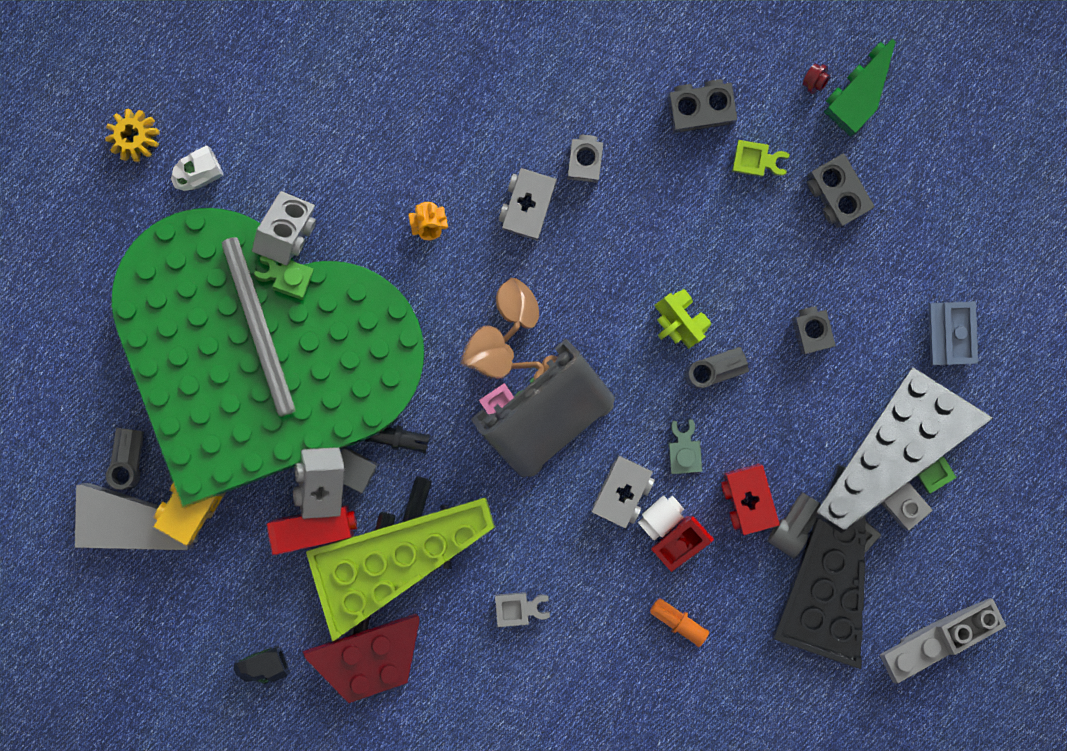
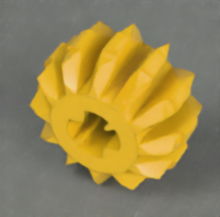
[105,109,160,162]

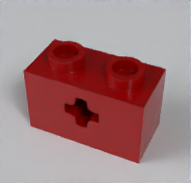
[721,464,780,535]

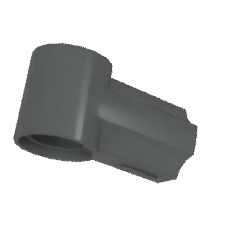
[684,347,749,389]
[106,428,144,490]
[767,492,822,559]

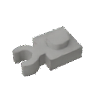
[495,592,550,627]

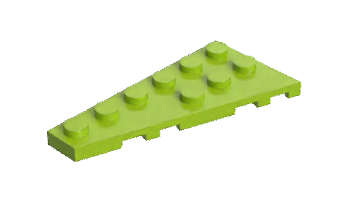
[306,497,495,642]

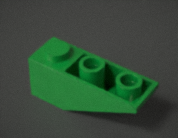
[824,39,896,137]

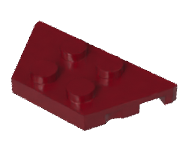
[302,614,420,703]

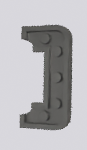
[471,339,615,477]

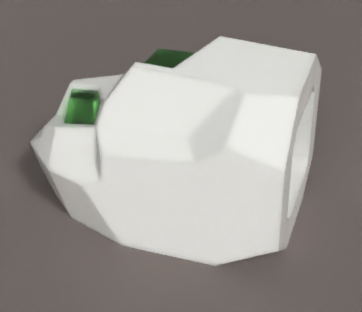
[171,146,223,191]

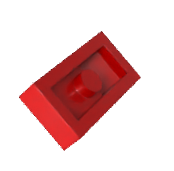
[651,516,714,572]

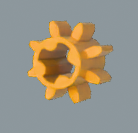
[408,202,448,240]

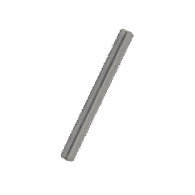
[222,237,295,416]

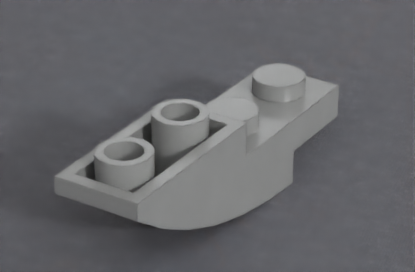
[880,598,1006,683]

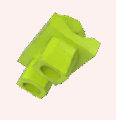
[654,289,712,349]

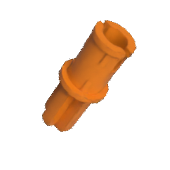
[650,598,710,648]

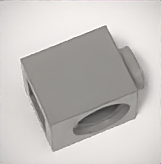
[567,135,604,183]

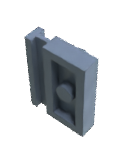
[928,301,978,365]

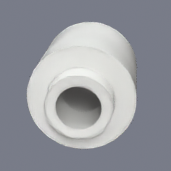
[638,495,685,541]

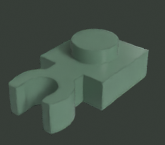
[668,419,702,474]

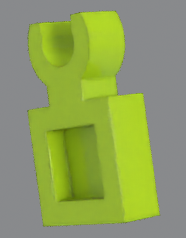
[732,140,790,177]

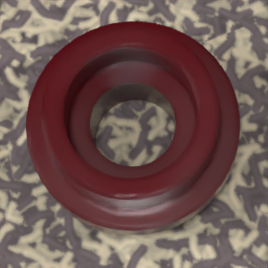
[803,63,830,94]

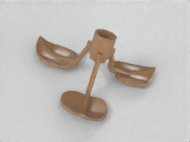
[461,277,558,380]

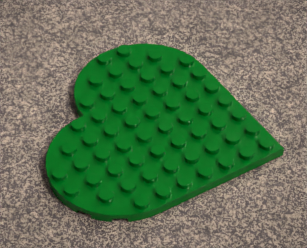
[112,208,424,508]

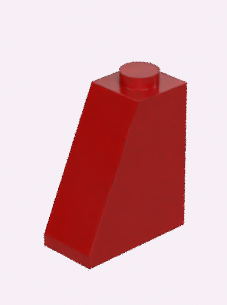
[267,505,358,555]

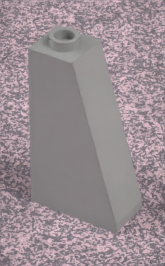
[75,483,199,550]

